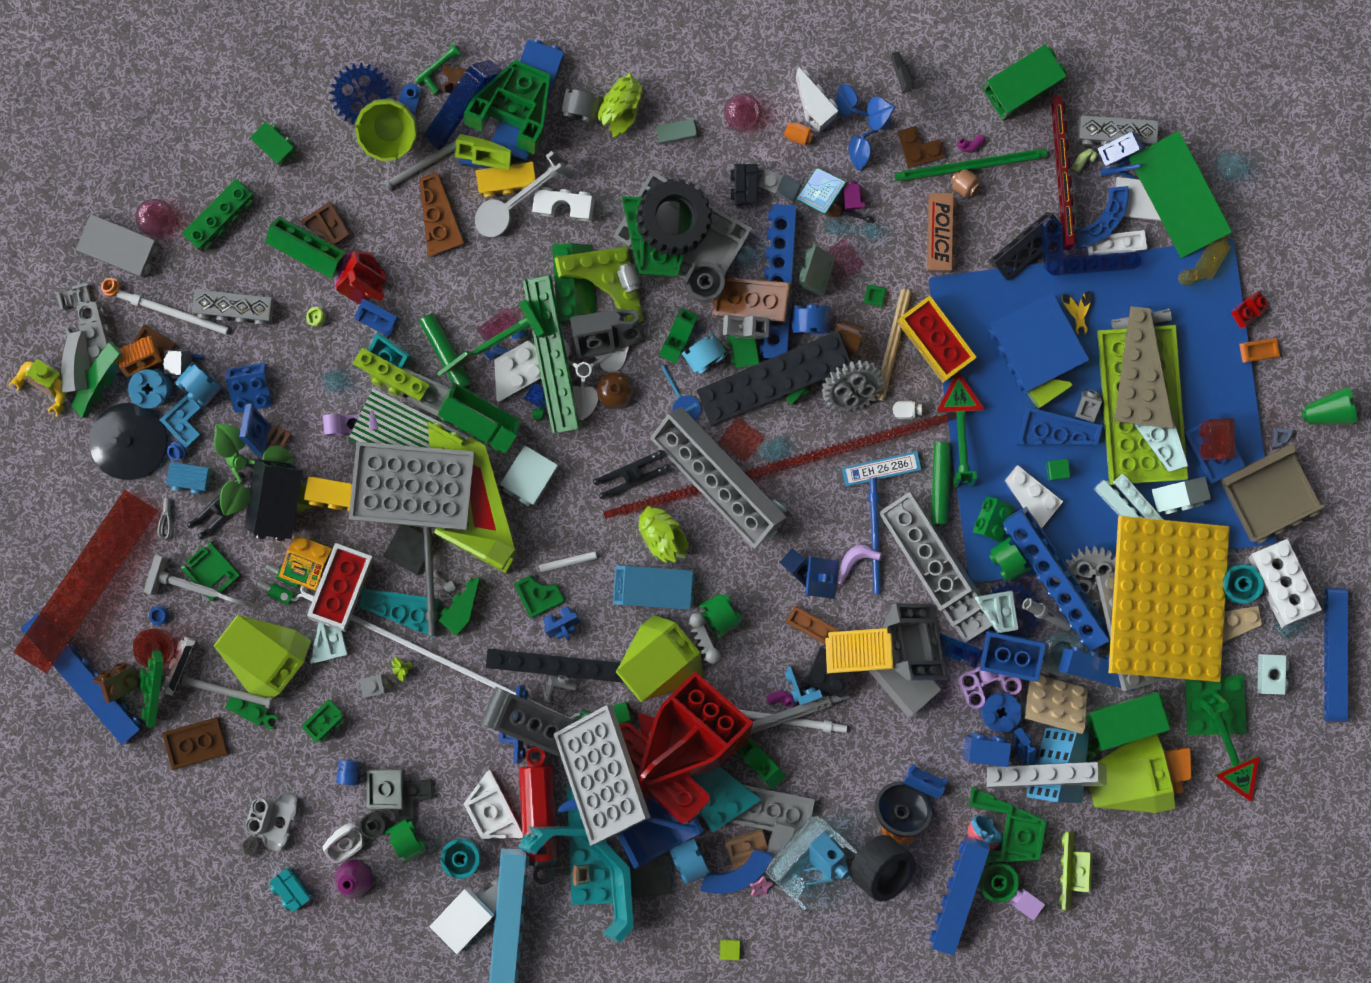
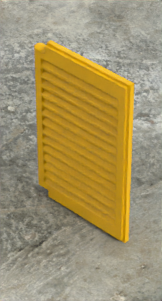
[825,628,893,673]

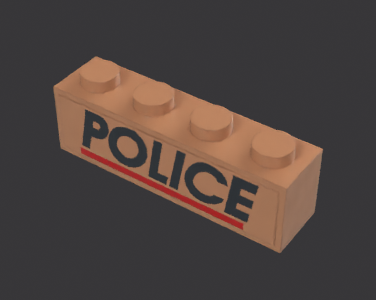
[927,193,957,273]

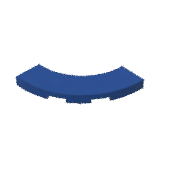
[1075,186,1129,249]
[700,848,773,894]

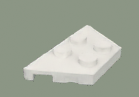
[494,340,541,402]
[464,769,523,839]

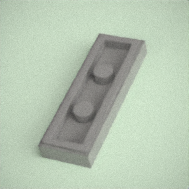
[760,821,795,881]

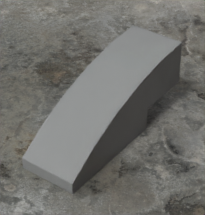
[61,331,90,392]

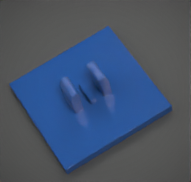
[805,557,839,599]

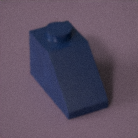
[779,548,809,588]

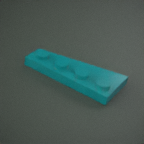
[359,588,440,638]

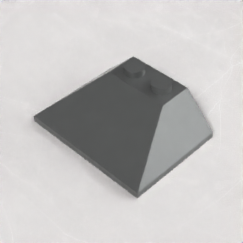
[882,603,948,681]

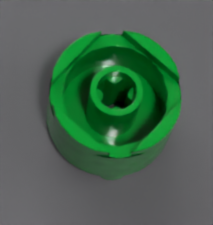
[989,537,1031,582]
[699,593,742,638]
[385,819,426,865]
[978,862,1019,902]

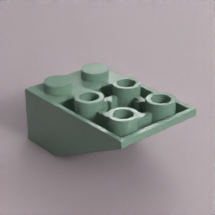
[799,244,836,297]

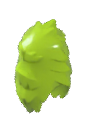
[598,73,643,138]
[638,506,689,563]

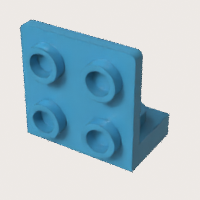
[785,666,822,705]

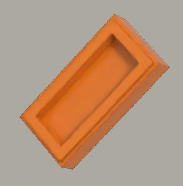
[1239,338,1280,363]

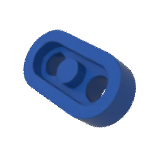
[398,84,421,117]

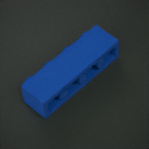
[1058,646,1136,692]

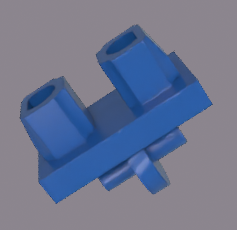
[543,606,581,641]

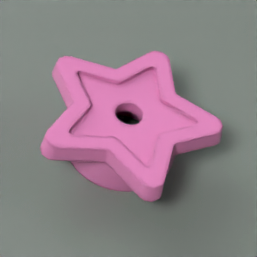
[750,876,773,897]

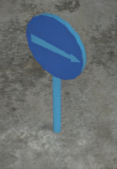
[661,365,701,421]

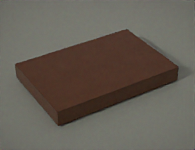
[162,717,229,770]

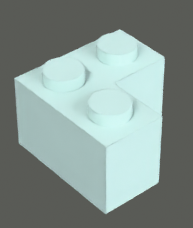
[1152,477,1211,514]

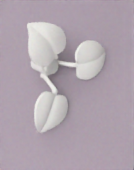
[564,340,629,420]

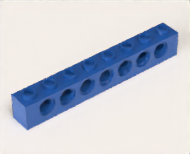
[760,204,796,360]
[1003,506,1110,651]

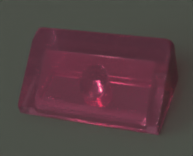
[476,307,518,341]

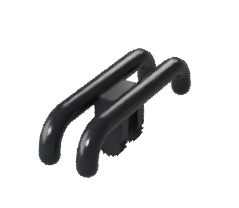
[593,450,671,500]
[187,472,251,540]

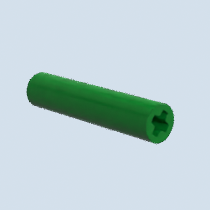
[419,313,472,388]
[931,442,951,525]

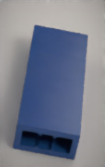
[492,39,565,163]

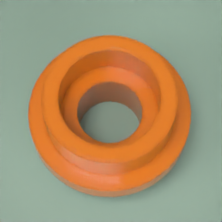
[101,278,120,297]

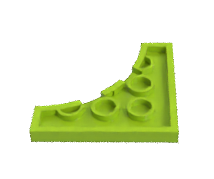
[554,246,644,323]

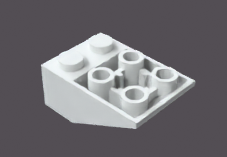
[796,67,838,133]

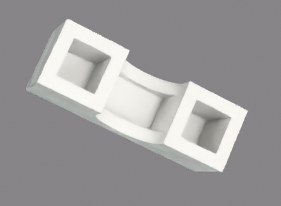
[532,187,595,222]

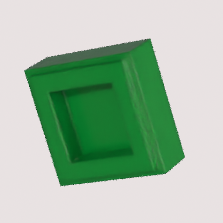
[863,284,886,307]

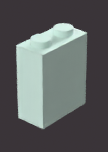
[500,445,559,507]

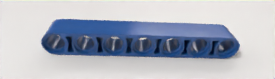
[1324,588,1348,722]

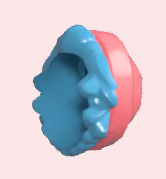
[968,815,1003,850]

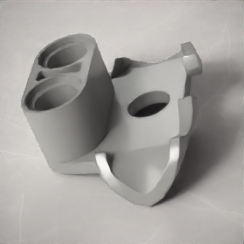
[245,793,297,852]

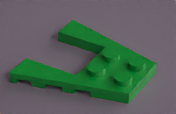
[622,196,692,277]
[968,787,1046,863]

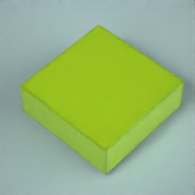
[720,939,740,960]

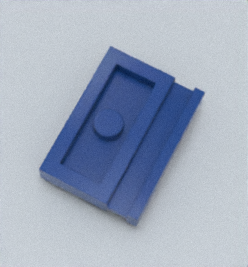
[1014,728,1036,765]

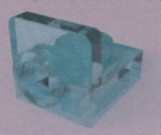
[758,435,789,462]

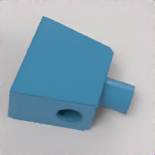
[809,832,851,880]

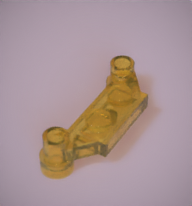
[1178,235,1231,286]

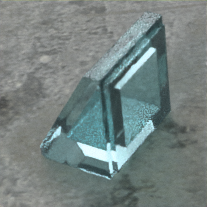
[1274,620,1302,640]

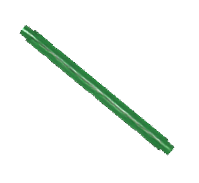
[894,149,1047,182]

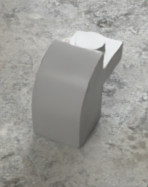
[723,315,769,339]

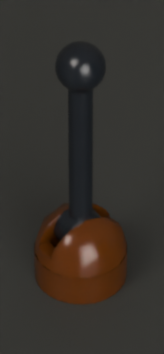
[827,202,873,223]

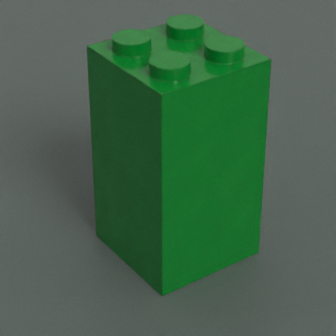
[982,44,1066,121]
[1086,691,1171,751]

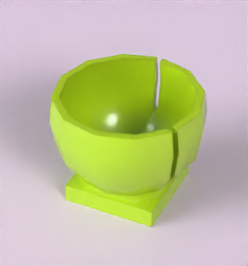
[355,98,418,161]

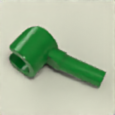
[532,393,545,420]

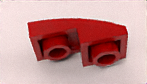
[1231,290,1269,329]

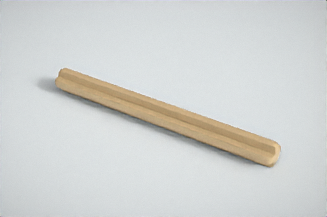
[875,289,911,401]

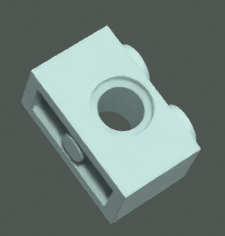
[1257,654,1289,695]

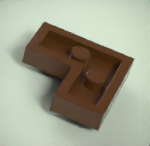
[897,126,945,169]

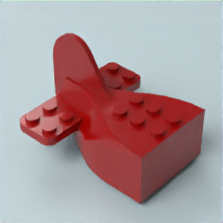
[619,672,754,824]

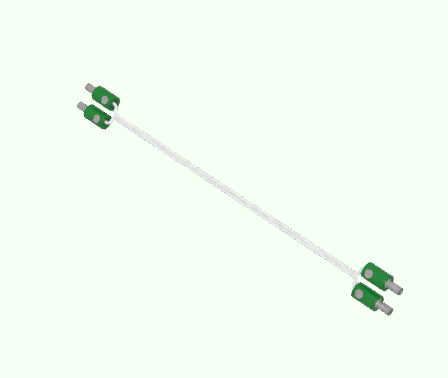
[257,563,591,721]

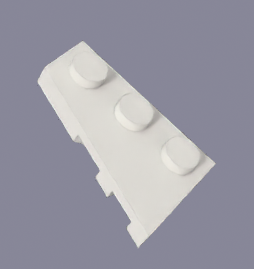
[1004,465,1063,528]

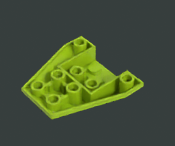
[214,614,311,698]
[616,615,703,702]
[1089,734,1175,813]

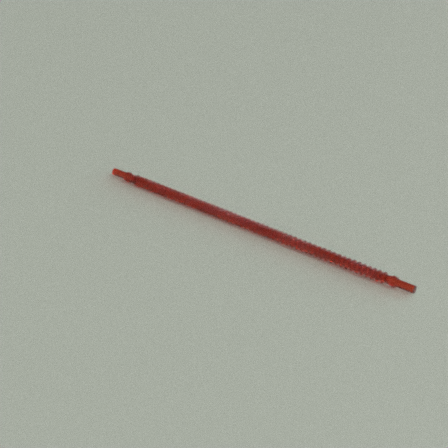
[603,412,957,519]

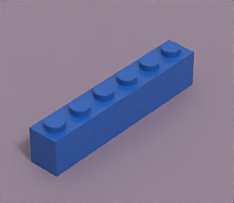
[929,836,990,955]

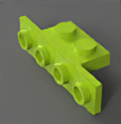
[352,348,429,402]
[1059,831,1093,911]

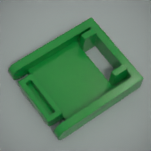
[180,541,241,601]

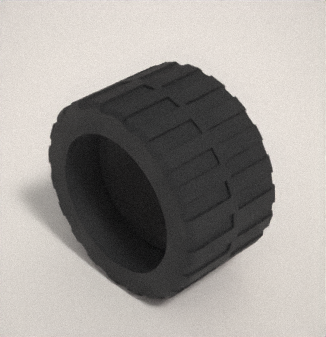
[850,835,916,902]

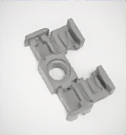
[56,283,96,337]

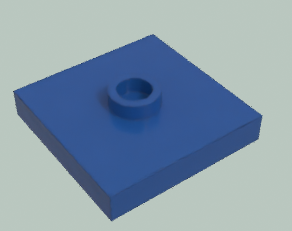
[239,403,270,457]

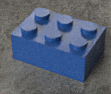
[962,732,1011,767]

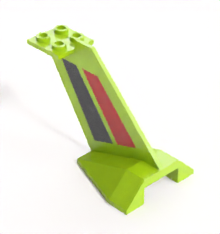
[427,422,517,574]

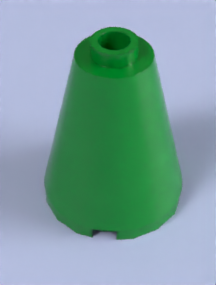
[1301,386,1358,425]

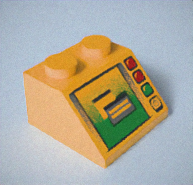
[279,535,332,591]

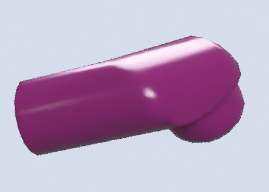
[957,134,986,153]
[765,690,795,707]

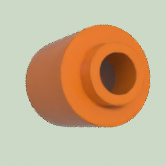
[784,122,814,146]

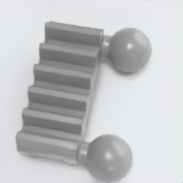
[688,613,721,664]

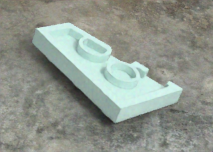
[1134,410,1188,472]

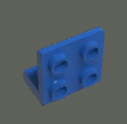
[225,362,273,413]

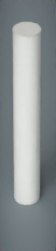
[539,551,597,572]

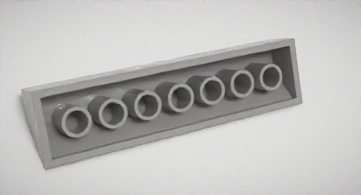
[650,407,787,549]

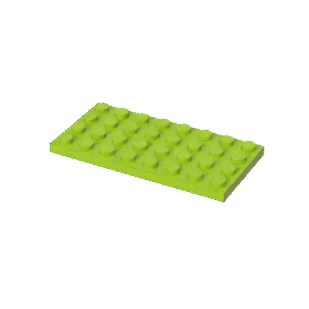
[1097,325,1188,485]

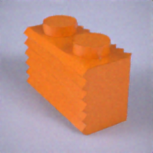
[119,336,162,377]

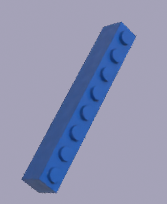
[21,612,144,745]

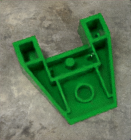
[464,60,550,155]

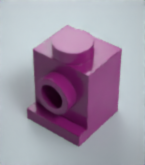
[842,181,865,211]

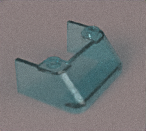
[766,816,858,914]

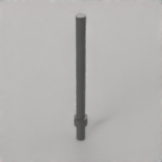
[423,527,437,636]

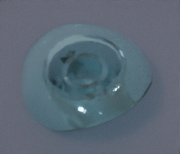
[1042,632,1086,677]

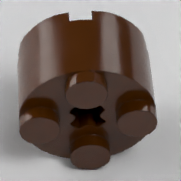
[834,320,864,362]

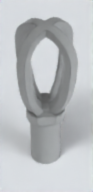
[157,498,173,540]

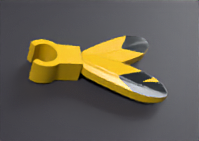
[1062,291,1092,335]

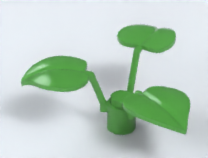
[214,424,294,515]

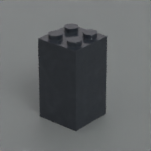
[244,459,303,541]

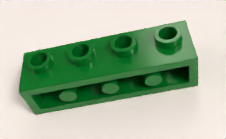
[182,178,255,252]
[265,216,346,279]

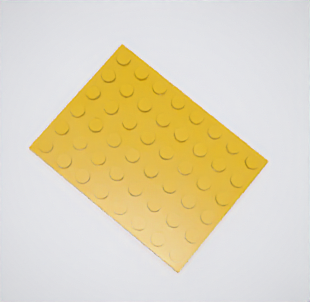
[1109,516,1229,682]

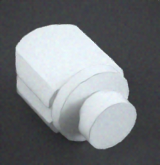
[893,400,922,419]

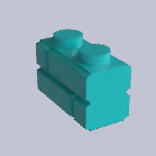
[269,866,314,913]

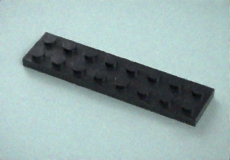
[697,331,851,426]

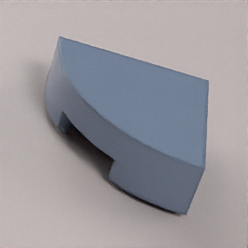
[1271,428,1293,448]

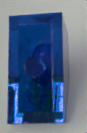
[940,634,982,669]

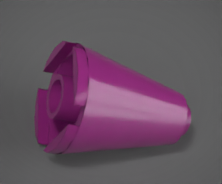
[334,860,373,899]

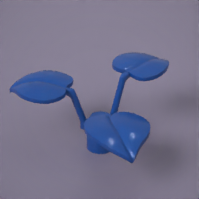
[836,84,896,171]

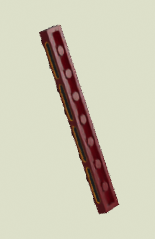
[1051,96,1077,250]

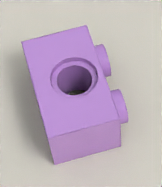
[1010,886,1045,921]

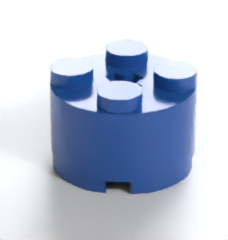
[792,304,831,335]
[980,692,1021,732]

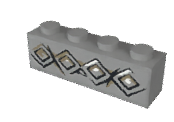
[1077,115,1158,148]
[192,289,274,326]

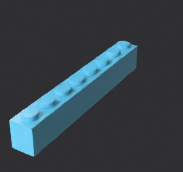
[489,848,529,983]

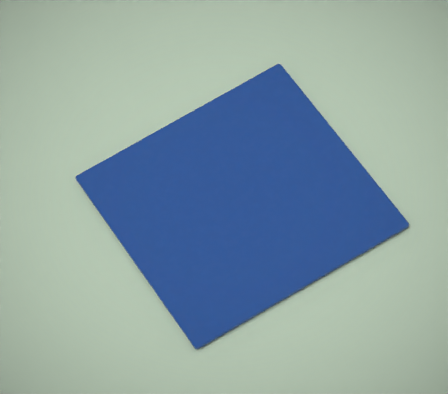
[929,239,1276,583]

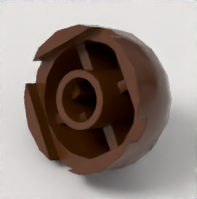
[596,371,635,410]

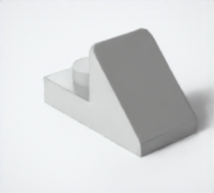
[758,169,800,202]

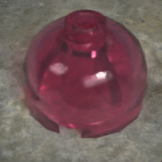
[723,93,761,133]
[135,199,175,237]

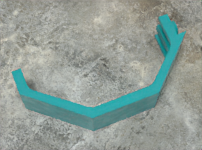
[518,826,634,943]

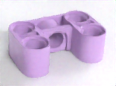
[323,410,378,437]
[959,666,1022,709]

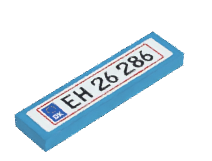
[841,451,921,487]

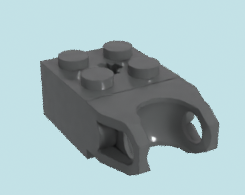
[570,309,641,359]

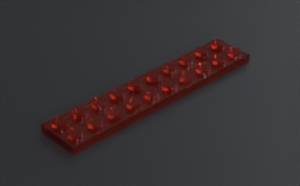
[13,490,158,674]

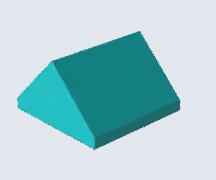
[368,332,412,369]

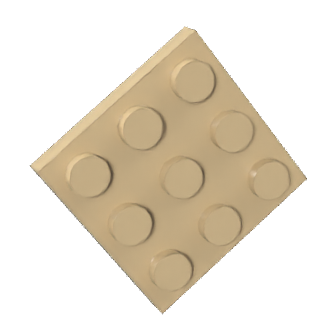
[1025,675,1088,734]

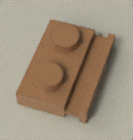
[725,829,768,868]

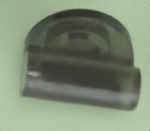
[243,836,263,858]

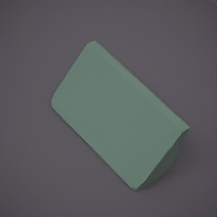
[656,119,697,145]

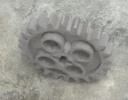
[822,360,885,413]
[1066,546,1116,608]

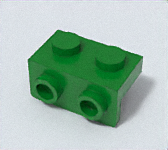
[973,496,1015,543]
[301,699,346,744]

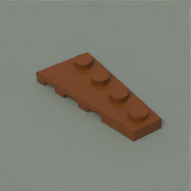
[419,172,464,258]

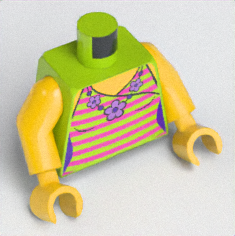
[9,359,67,417]

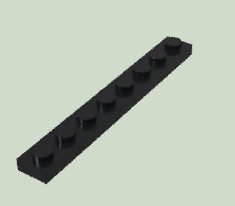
[486,649,624,683]

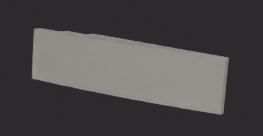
[878,492,993,643]

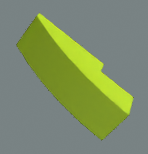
[455,134,511,170]

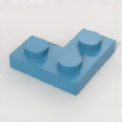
[160,394,202,448]

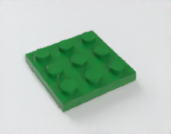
[1184,675,1246,735]

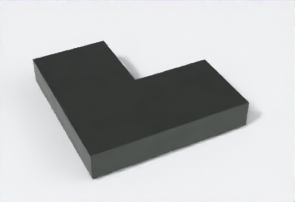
[891,51,913,93]
[395,779,433,821]

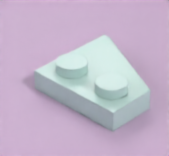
[975,591,1018,633]

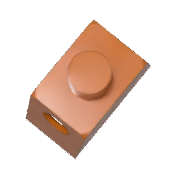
[1164,747,1191,794]

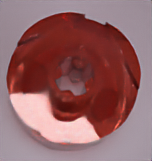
[133,628,177,667]

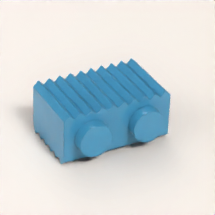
[166,462,211,494]

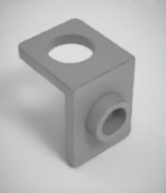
[544,675,577,703]

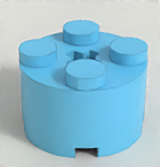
[681,332,726,374]

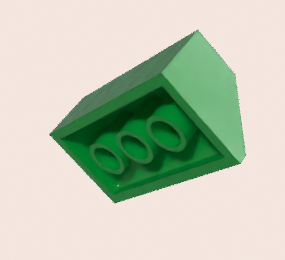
[552,243,596,324]

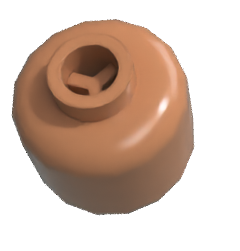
[951,169,981,198]

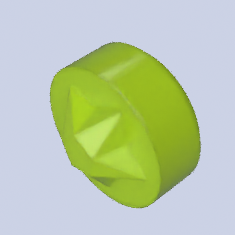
[306,307,326,327]

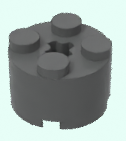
[561,89,603,124]
[686,262,725,303]

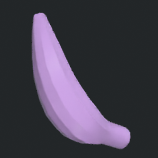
[838,545,882,585]

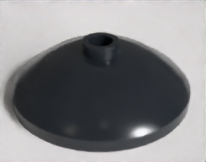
[874,781,932,837]

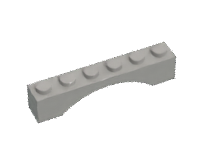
[987,762,1107,790]

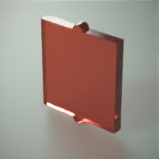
[718,417,763,462]

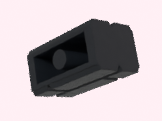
[730,164,758,205]

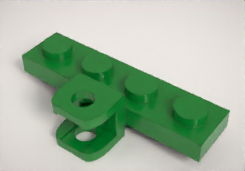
[139,651,164,727]

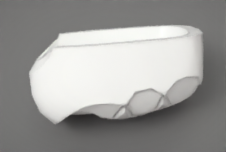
[323,823,363,863]

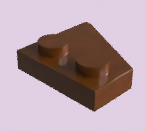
[299,202,351,245]

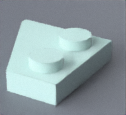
[310,623,348,664]

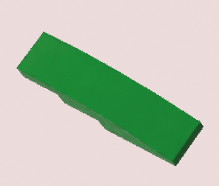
[72,342,122,418]

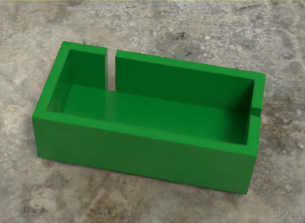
[437,382,521,453]

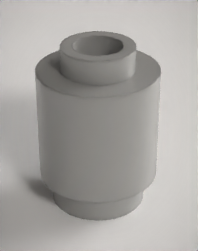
[617,263,641,293]

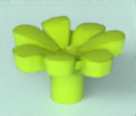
[391,657,413,682]

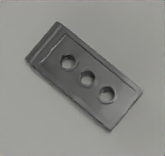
[480,687,576,757]

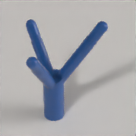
[1100,158,1142,179]

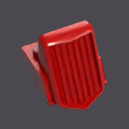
[336,251,387,304]

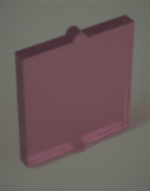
[827,238,865,284]

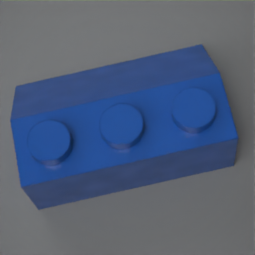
[980,630,1046,682]

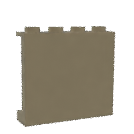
[1219,444,1325,543]

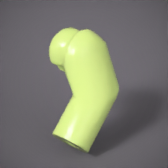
[1072,149,1098,173]

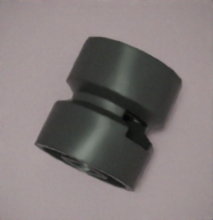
[359,811,389,839]

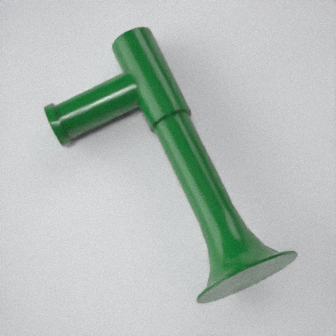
[414,41,463,95]

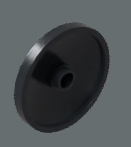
[89,403,168,480]

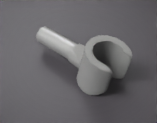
[433,570,457,593]

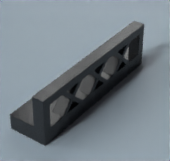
[988,212,1062,281]

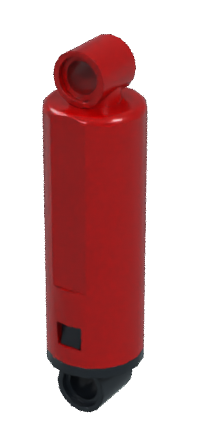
[519,746,559,885]

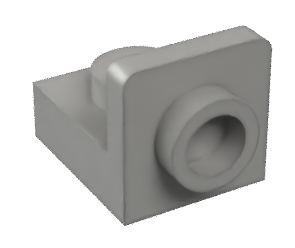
[1075,390,1102,423]
[359,674,389,698]

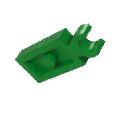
[225,697,279,729]

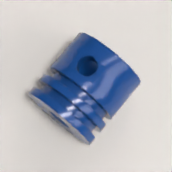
[336,759,362,785]

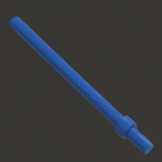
[868,478,881,594]

